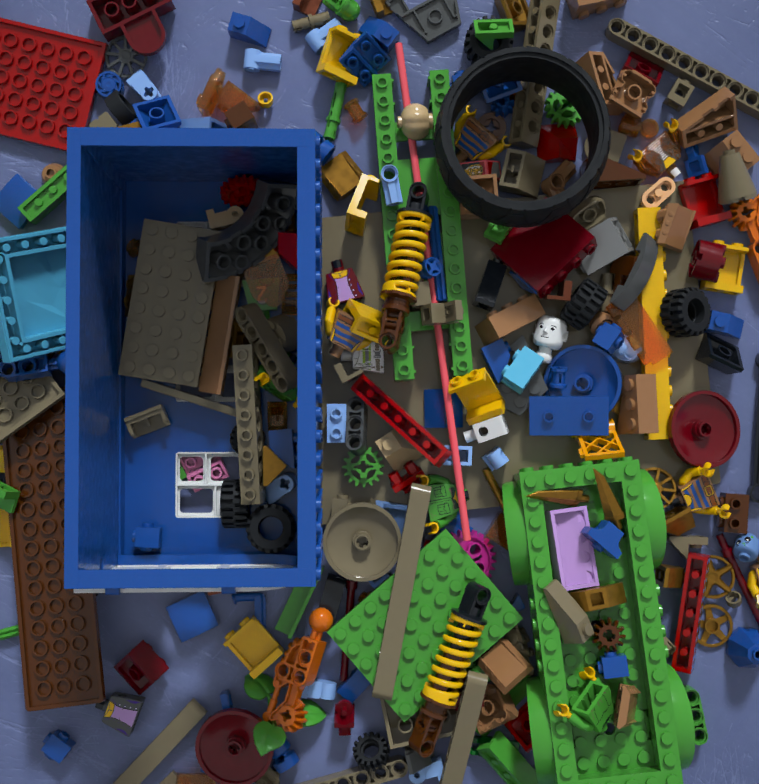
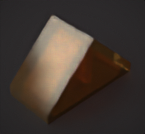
[267,402,287,431]
[484,511,508,550]

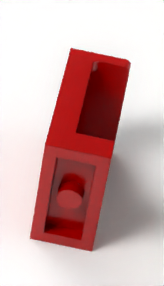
[677,172,733,230]

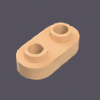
[640,177,676,208]

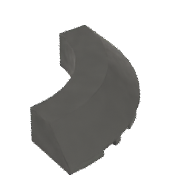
[196,179,297,282]

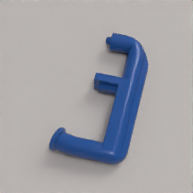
[231,592,266,628]

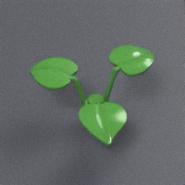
[244,673,326,756]

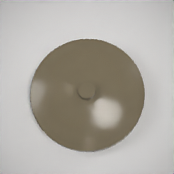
[323,502,401,582]

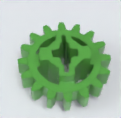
[544,91,582,129]
[342,447,384,488]

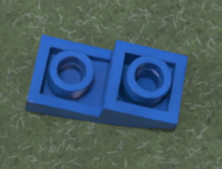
[337,667,370,703]

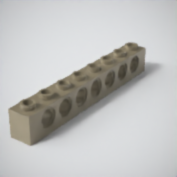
[508,0,560,149]
[232,344,266,505]

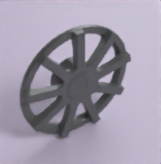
[105,35,148,78]

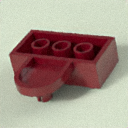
[86,0,176,56]

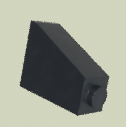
[472,258,507,311]

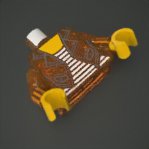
[627,118,681,180]

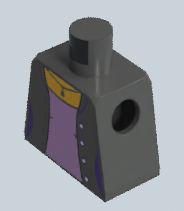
[95,692,146,737]

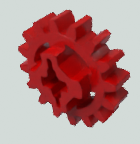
[220,174,258,207]

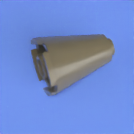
[717,149,758,205]

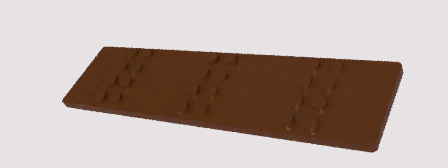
[2,386,106,712]

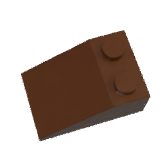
[580,159,646,189]

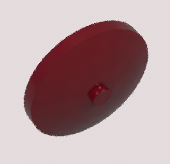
[667,390,740,468]
[195,708,274,784]

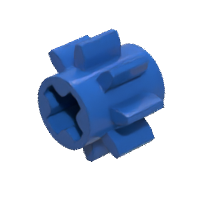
[490,96,514,118]

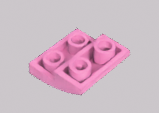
[180,457,230,493]

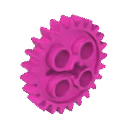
[450,529,497,577]

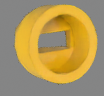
[258,91,273,108]

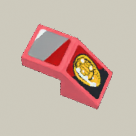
[460,159,501,181]

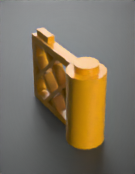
[571,418,625,461]

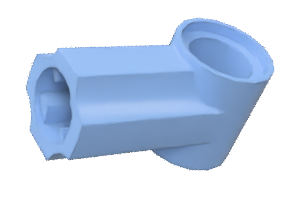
[305,18,342,55]
[243,48,282,73]
[380,165,403,206]

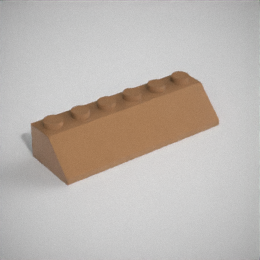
[198,276,242,395]

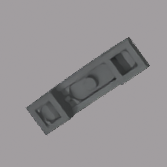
[610,233,658,311]

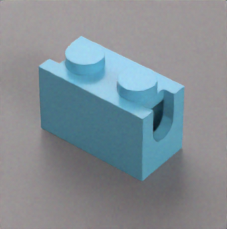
[501,346,544,395]

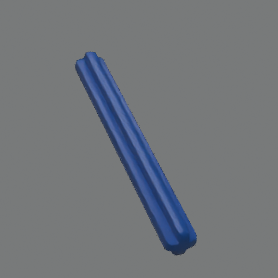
[427,206,447,302]

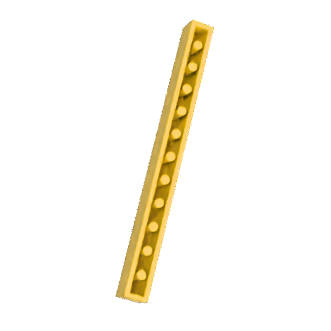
[633,207,673,440]

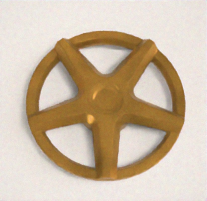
[705,555,735,599]
[698,604,733,648]

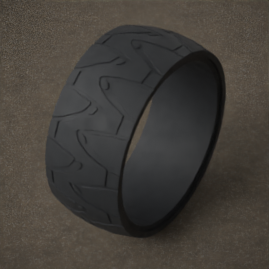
[434,46,611,228]

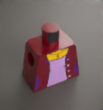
[326,259,365,305]

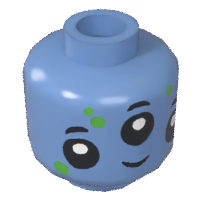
[733,533,759,563]

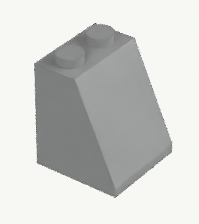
[579,217,635,275]

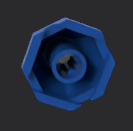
[726,627,759,668]

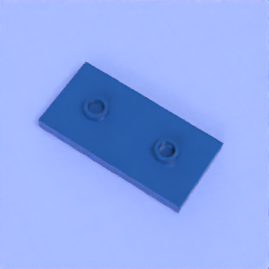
[529,396,609,436]

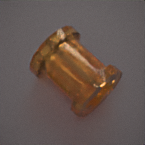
[343,98,368,124]

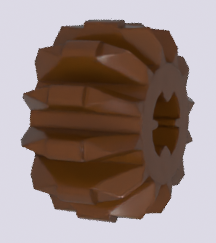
[592,617,626,653]

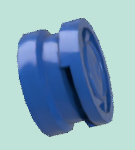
[95,71,125,99]

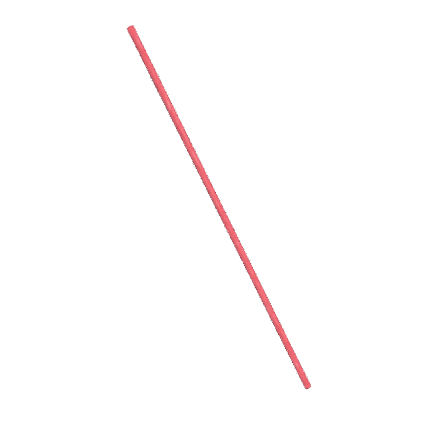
[395,42,471,541]

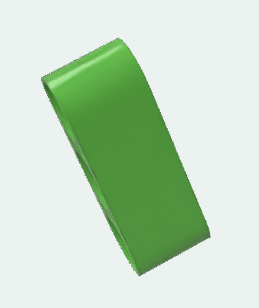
[684,685,708,745]

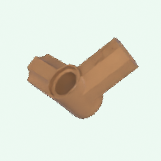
[541,160,577,197]

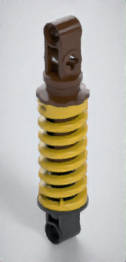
[378,182,433,355]
[409,581,491,758]

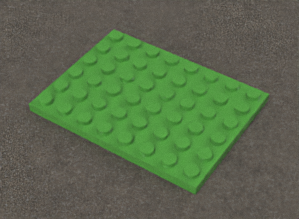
[327,528,523,722]

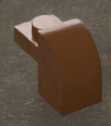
[610,255,639,293]

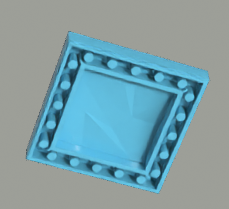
[0,226,66,363]

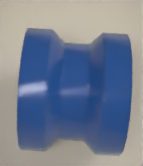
[418,257,442,280]

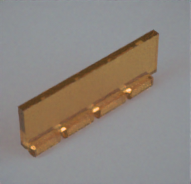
[605,298,673,366]

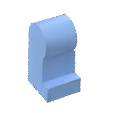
[481,446,509,471]
[301,676,337,700]
[409,755,444,784]

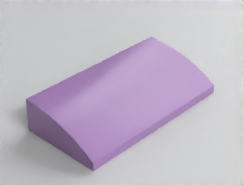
[544,505,600,591]

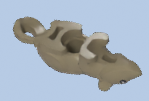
[504,625,535,676]

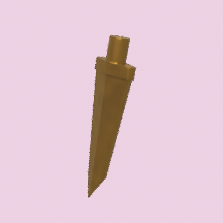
[593,468,625,530]
[526,489,590,507]

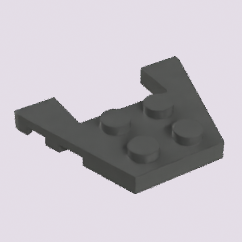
[385,0,461,44]
[496,335,548,416]

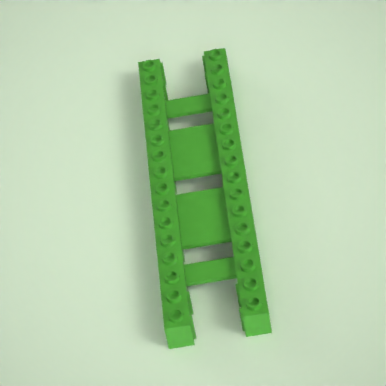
[372,69,473,382]

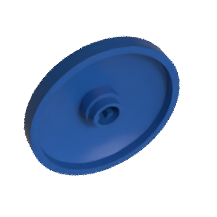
[544,345,623,412]

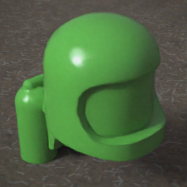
[322,0,360,22]

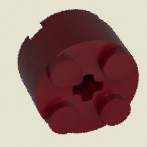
[688,240,726,283]

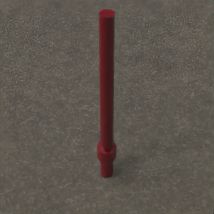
[716,533,759,626]
[340,579,358,681]

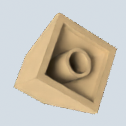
[375,429,424,472]

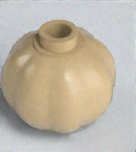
[397,103,433,140]

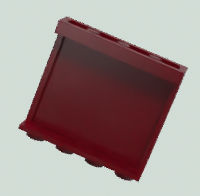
[490,197,597,299]

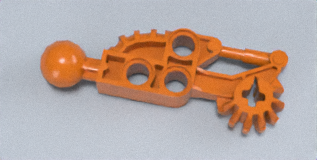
[727,194,759,284]
[262,607,333,733]

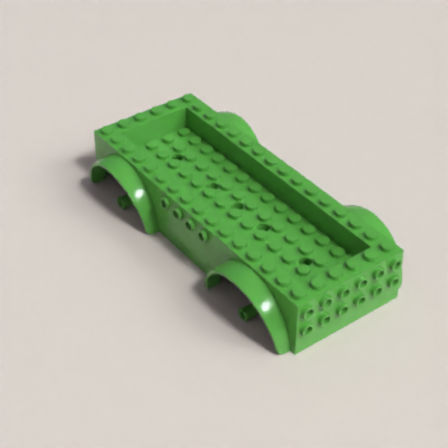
[502,456,695,784]

